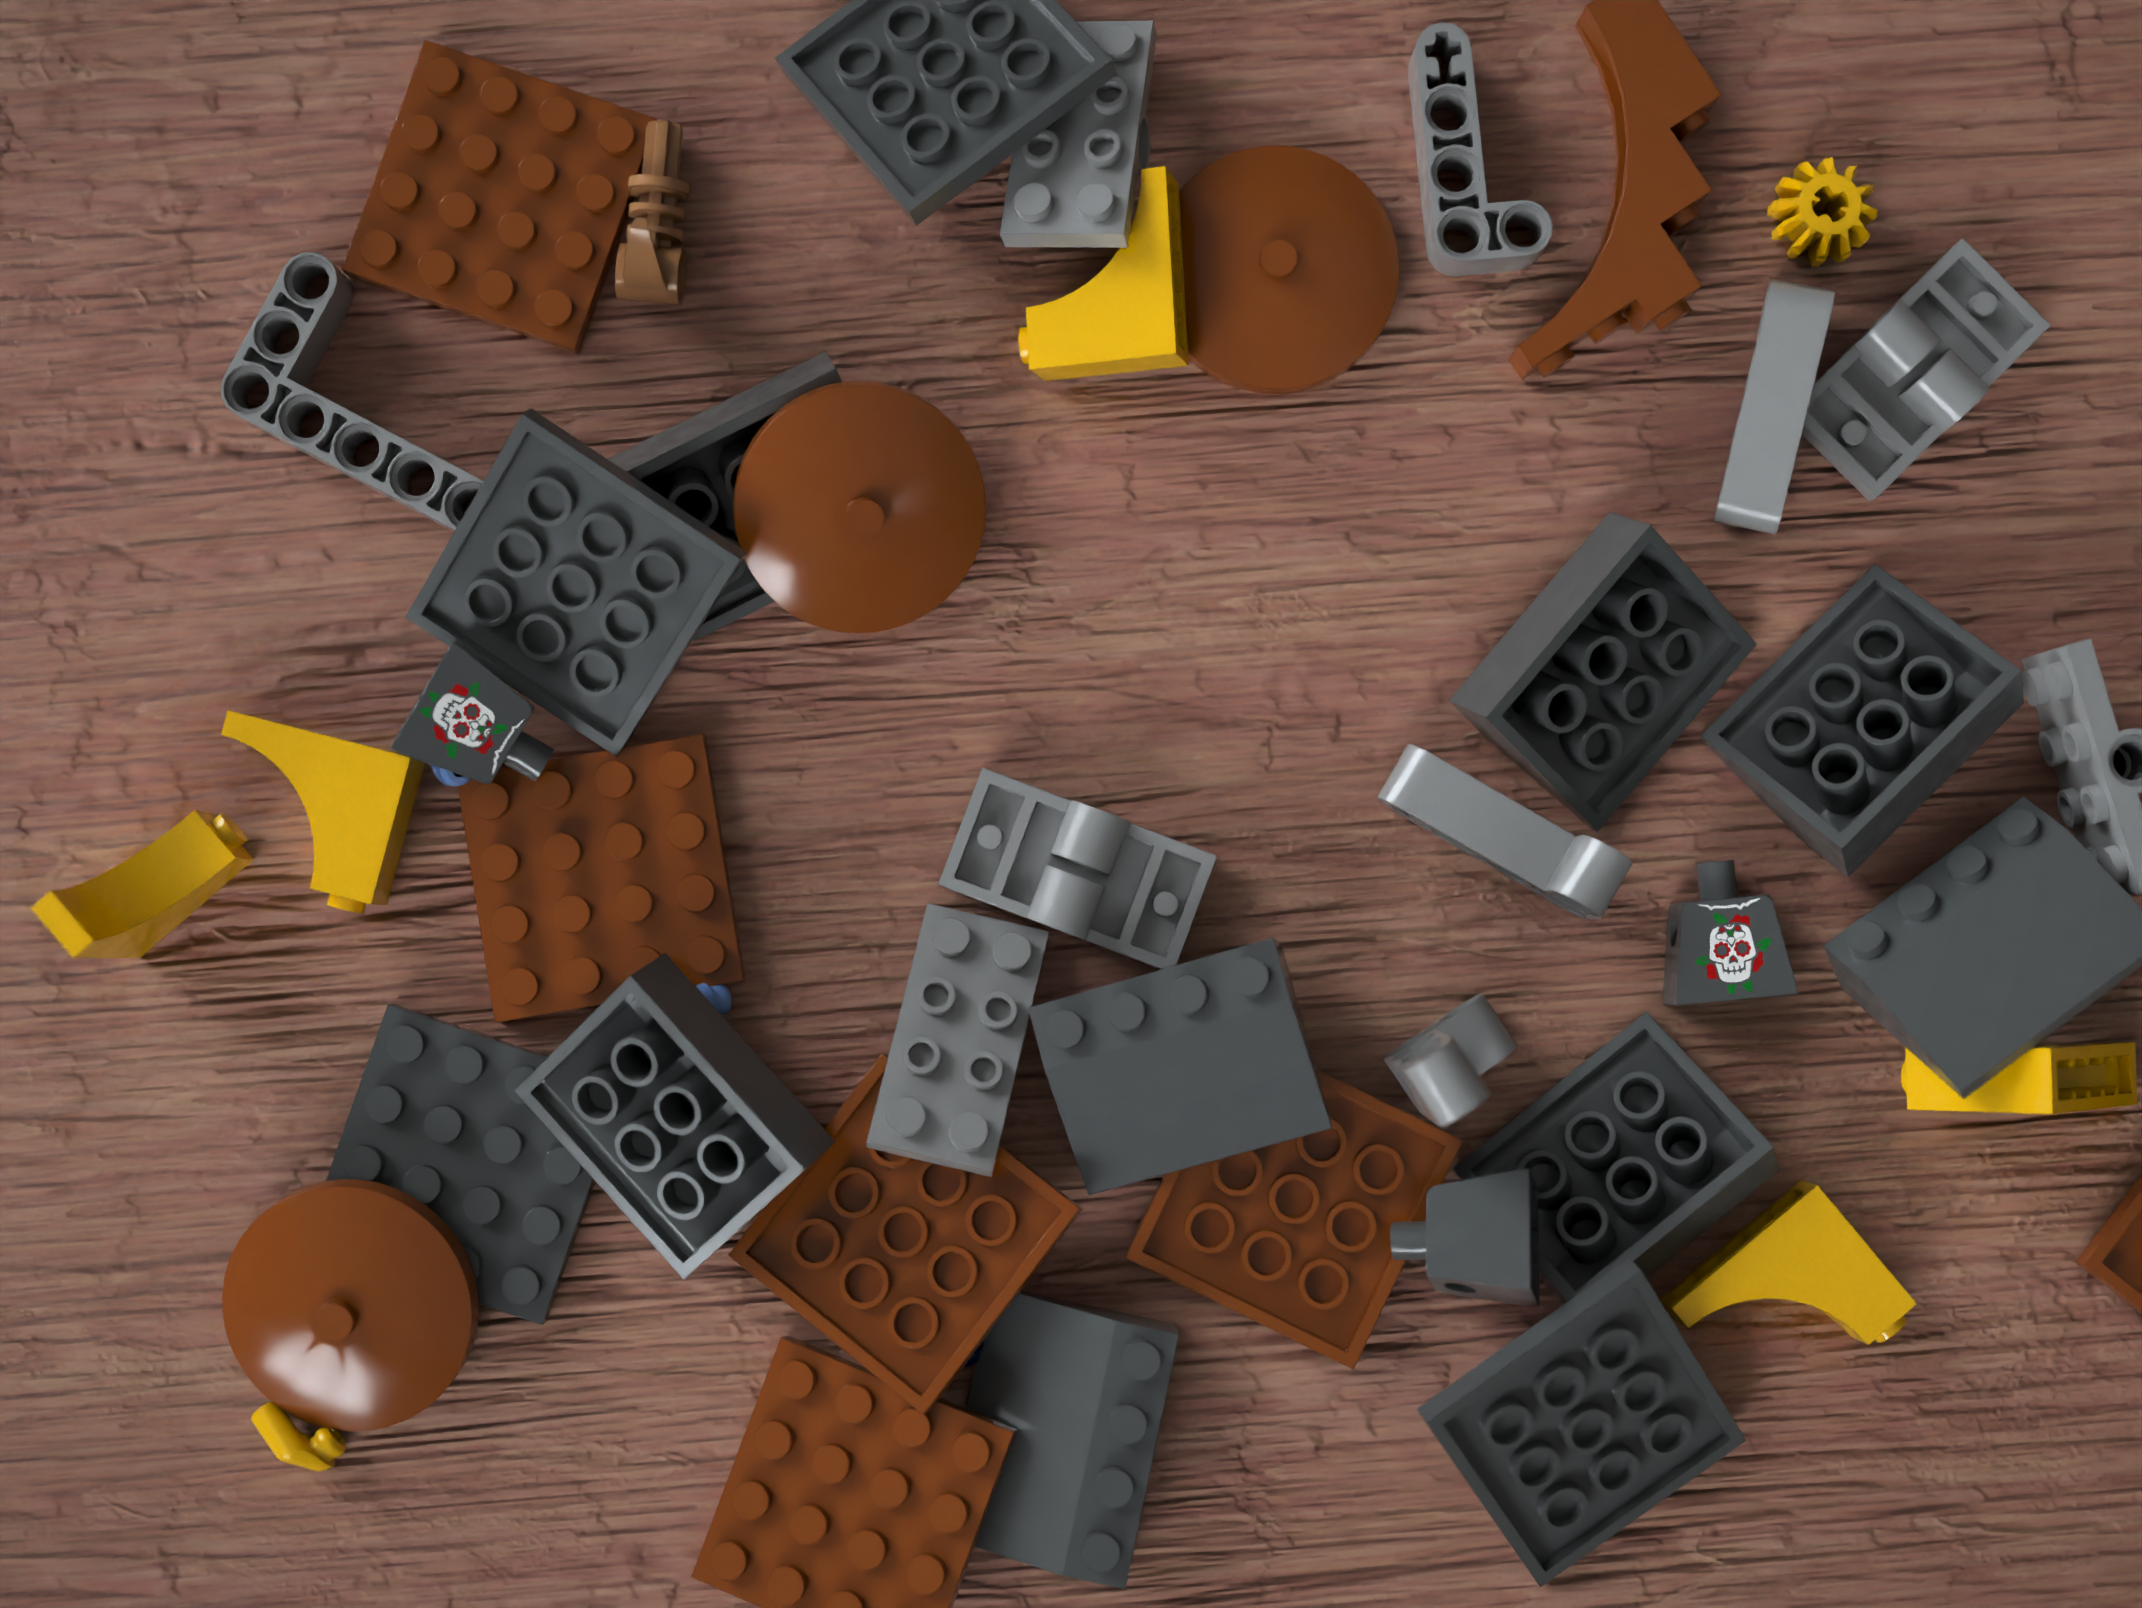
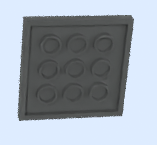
[775,0,1117,226]
[405,408,747,757]
[326,1004,595,1325]
[1417,1258,1746,1587]

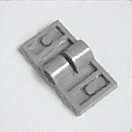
[1000,20,1157,248]
[1802,238,2051,502]
[2021,638,2142,894]
[938,767,1217,970]
[867,903,1049,1177]

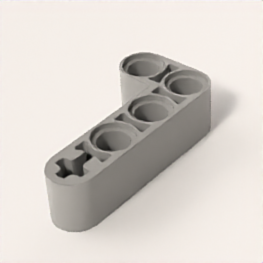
[1408,22,1553,276]
[1714,279,1835,534]
[1377,744,1633,920]
[1384,993,1518,1127]

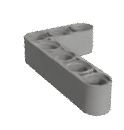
[221,252,483,532]

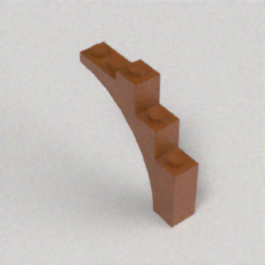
[1508,0,1722,380]

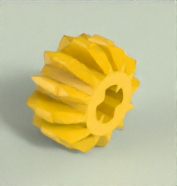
[1766,157,1878,267]

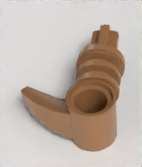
[615,120,691,305]

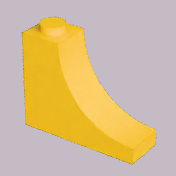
[1018,166,1189,381]
[221,710,425,914]
[31,810,254,958]
[1901,1042,2138,1114]
[1659,1180,1917,1345]

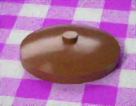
[1179,145,1399,394]
[733,381,986,633]
[222,1179,479,1431]

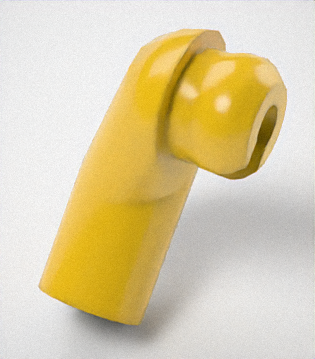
[251,1401,346,1472]

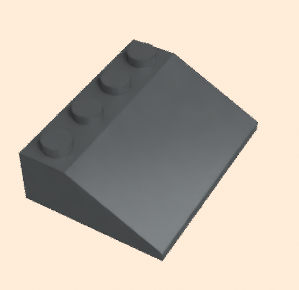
[608,351,842,641]
[1449,512,1757,832]
[1701,564,2024,877]
[1823,796,2142,1099]
[1028,938,1333,1195]
[514,953,835,1279]
[1453,1012,1779,1305]
[966,1291,1179,1589]

